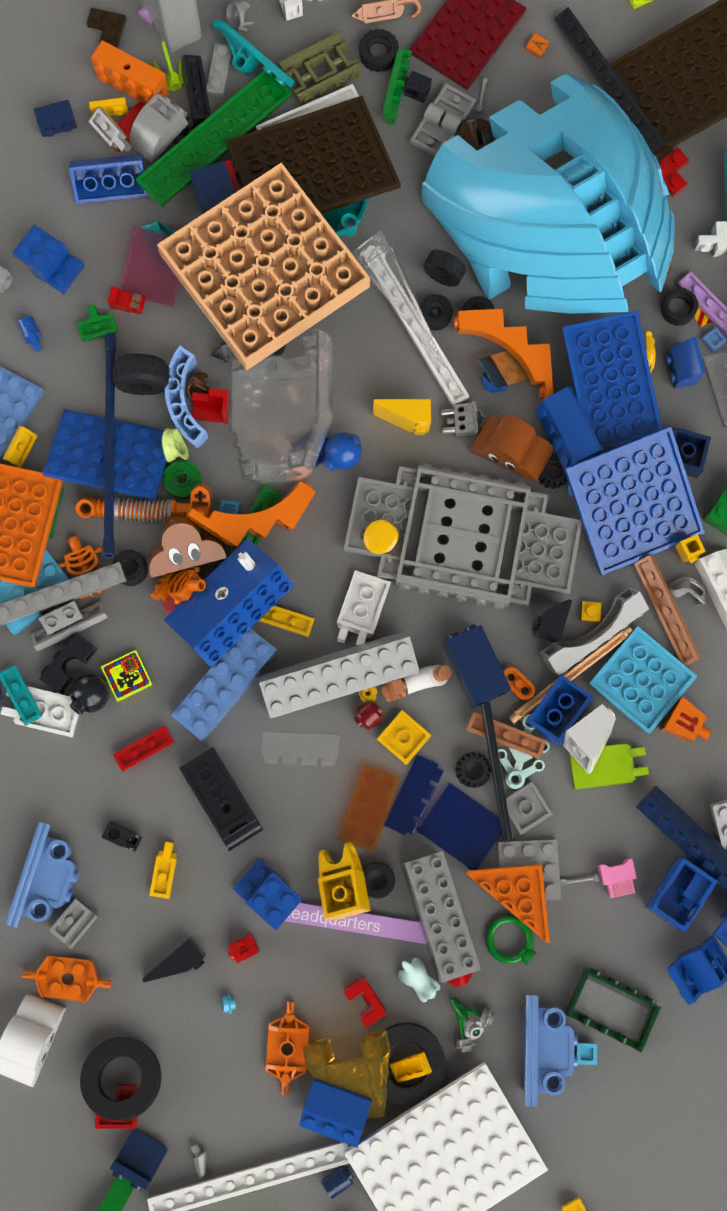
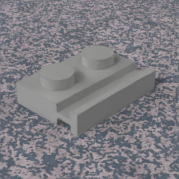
[49,898,99,949]

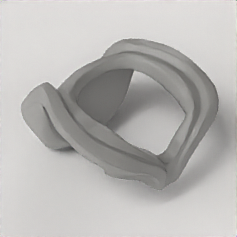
[669,577,706,606]

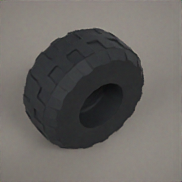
[112,353,170,395]

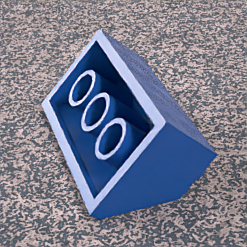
[69,154,148,204]
[535,386,603,468]

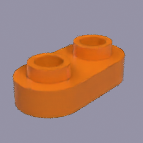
[503,667,535,701]

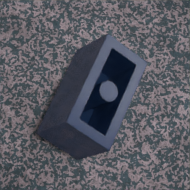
[34,100,77,137]

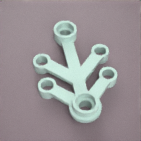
[498,714,550,789]

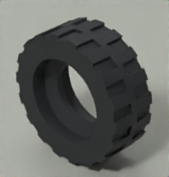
[359,29,399,72]
[423,249,466,287]

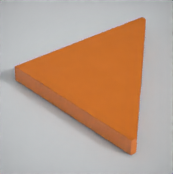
[465,864,550,943]

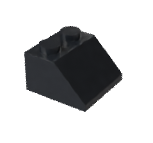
[532,599,572,642]

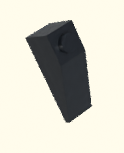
[142,937,206,983]

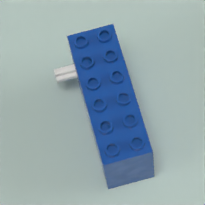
[164,539,294,667]

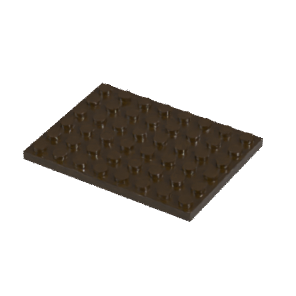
[609,0,727,156]
[226,96,401,214]

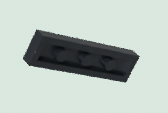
[182,55,211,122]

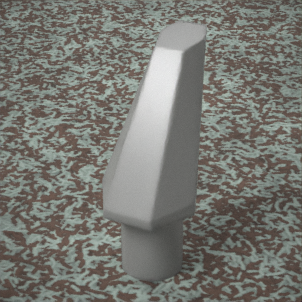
[191,1143,206,1179]

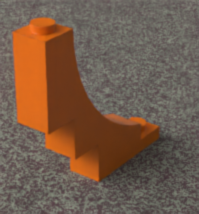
[453,309,554,401]
[185,481,316,549]

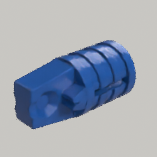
[18,316,42,352]

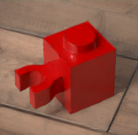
[227,933,260,963]

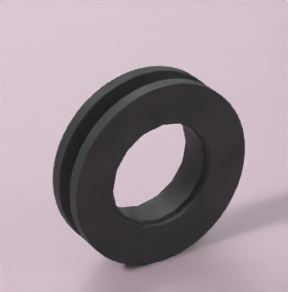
[368,1023,446,1106]
[80,1037,161,1121]

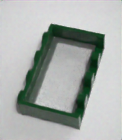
[564,968,661,1053]

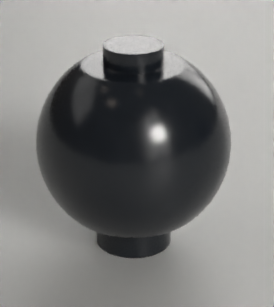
[69,674,110,715]

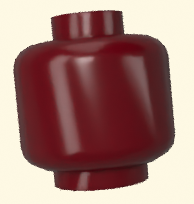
[354,701,383,730]

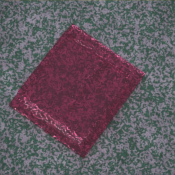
[121,227,179,307]

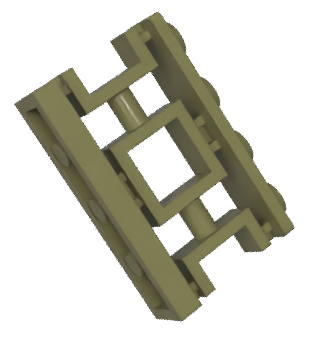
[278,31,362,106]

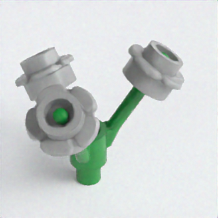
[450,997,495,1053]

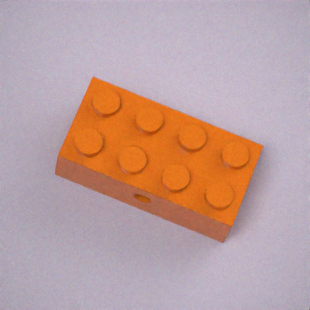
[91,40,169,105]

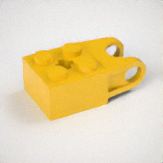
[318,842,371,920]

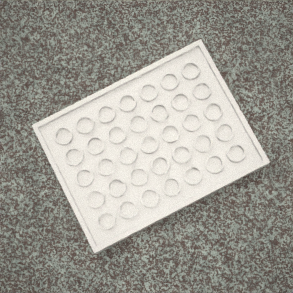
[344,1062,548,1211]

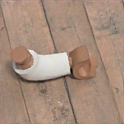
[381,665,452,702]

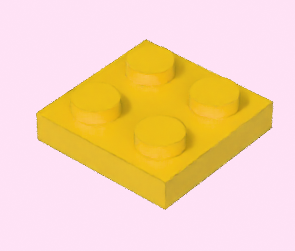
[377,710,432,765]

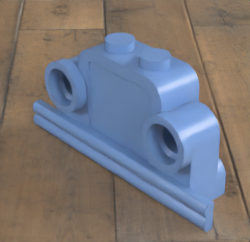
[5,822,80,928]
[522,995,578,1107]

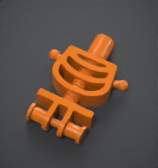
[58,536,110,600]
[150,566,206,605]

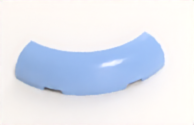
[165,346,209,448]

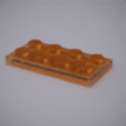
[337,764,400,853]

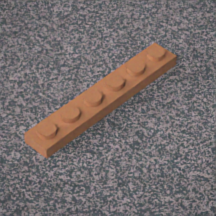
[634,555,702,666]

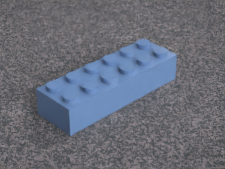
[171,628,278,742]

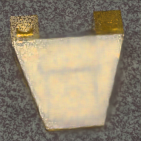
[303,1030,391,1119]

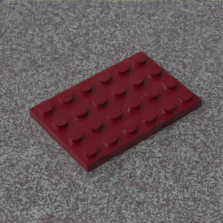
[409,0,527,90]

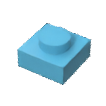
[576,1042,597,1065]

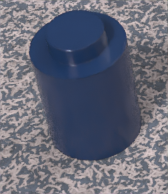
[321,1166,354,1199]

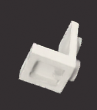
[279,0,303,21]

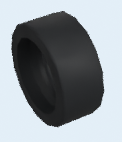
[661,288,698,326]

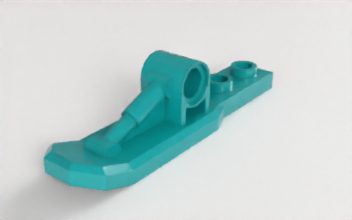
[210,19,295,87]

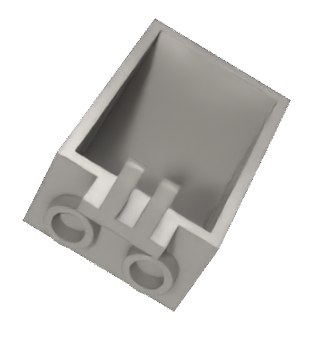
[129,93,188,163]

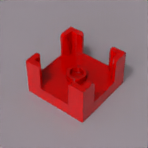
[344,975,387,1028]

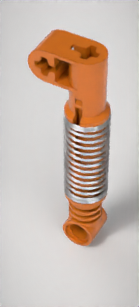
[75,483,212,523]

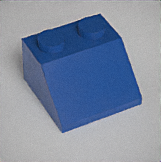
[664,337,705,389]

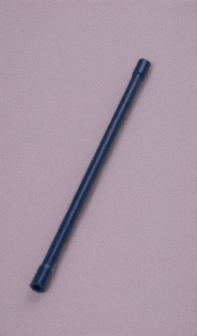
[103,333,116,558]

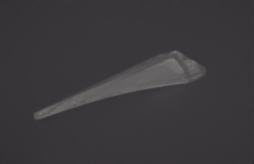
[351,230,445,367]

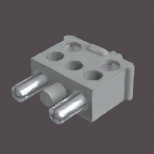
[441,401,487,437]

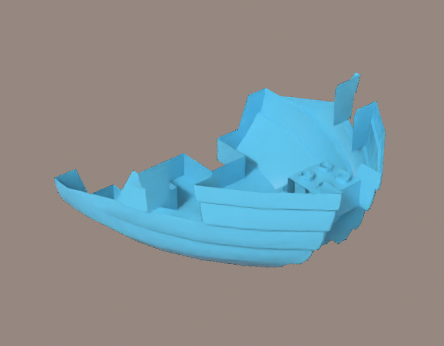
[421,73,675,314]

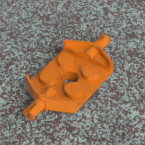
[22,955,112,1003]
[266,1001,309,1095]

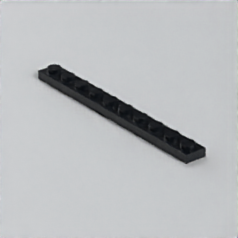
[554,7,666,155]

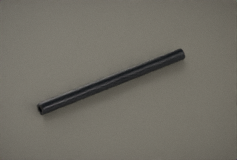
[481,702,512,840]

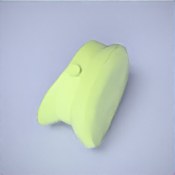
[162,428,189,463]

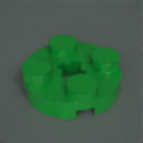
[163,461,202,499]

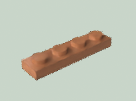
[466,712,547,759]

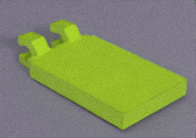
[569,743,649,789]

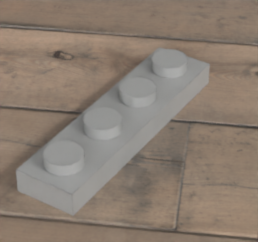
[30,601,108,652]

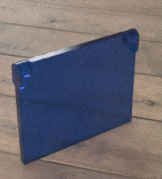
[417,783,501,870]

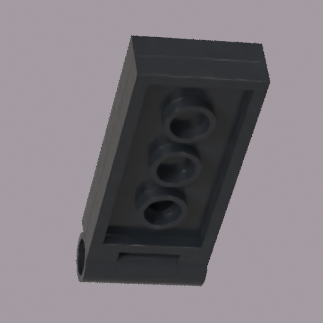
[179,747,263,851]

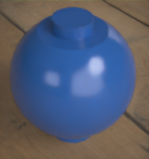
[323,432,362,471]

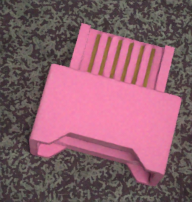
[597,858,637,898]

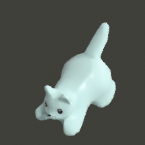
[398,958,440,1002]

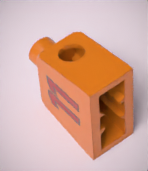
[660,697,712,742]

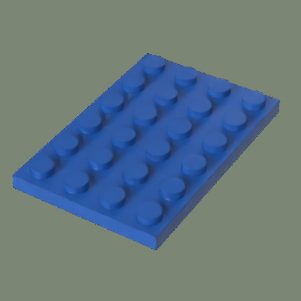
[43,409,167,500]

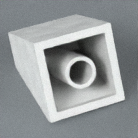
[563,704,616,774]

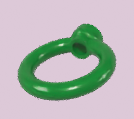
[486,915,536,965]

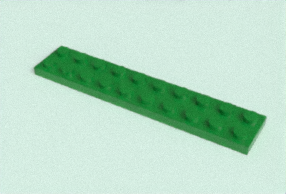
[136,70,292,208]

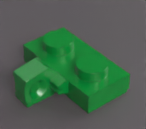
[77,304,118,342]

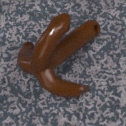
[185,372,210,401]

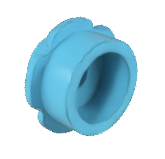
[221,993,235,1014]

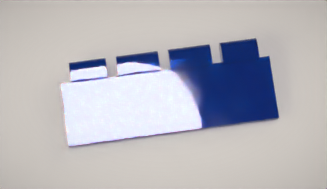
[384,754,444,835]

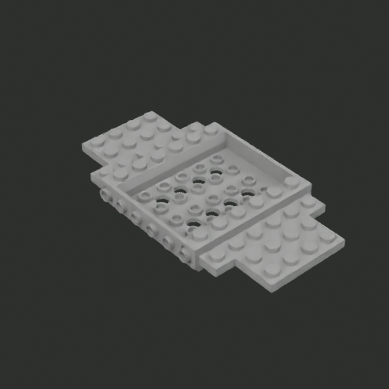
[344,464,582,609]

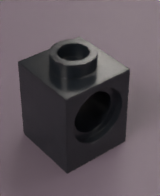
[404,71,432,103]

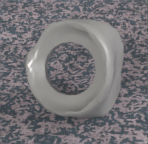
[226,1,253,32]

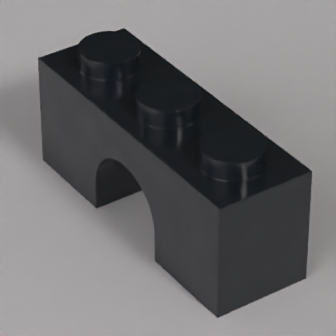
[39,633,98,694]

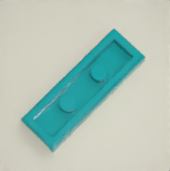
[0,665,43,726]

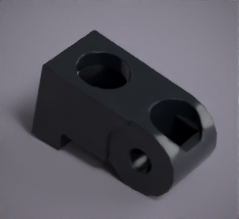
[101,821,142,852]

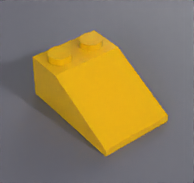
[373,399,431,435]

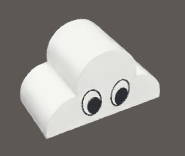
[0,993,66,1087]

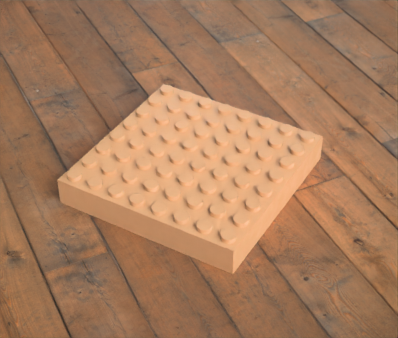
[157,163,370,370]

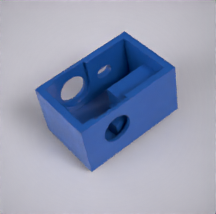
[644,858,718,932]

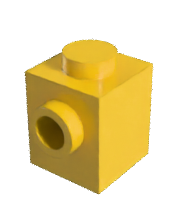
[675,534,706,564]

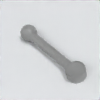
[475,77,488,113]
[560,874,600,887]

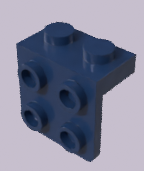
[110,1129,168,1191]

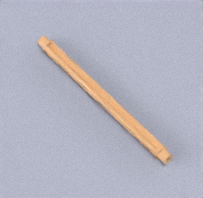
[508,626,633,724]

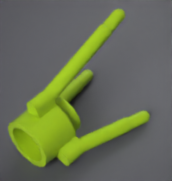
[153,41,184,91]

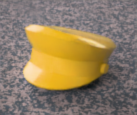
[363,520,399,554]

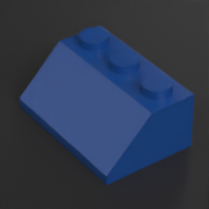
[527,675,594,748]
[299,1078,373,1148]

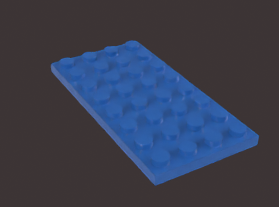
[562,310,662,454]

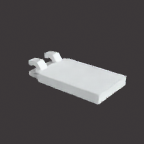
[337,570,391,646]
[1,686,79,738]

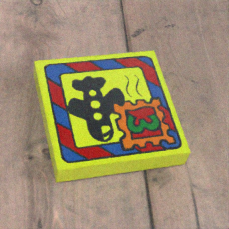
[101,650,153,702]

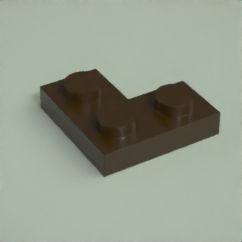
[87,8,126,48]

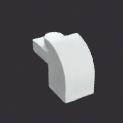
[694,222,727,257]

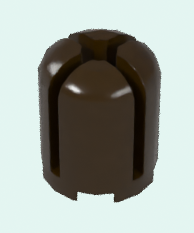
[458,118,495,151]

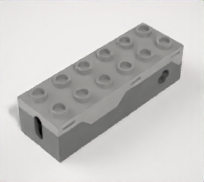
[401,851,481,987]

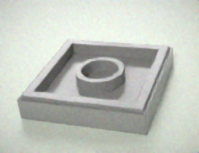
[506,781,553,835]

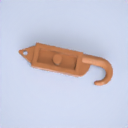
[351,0,421,24]

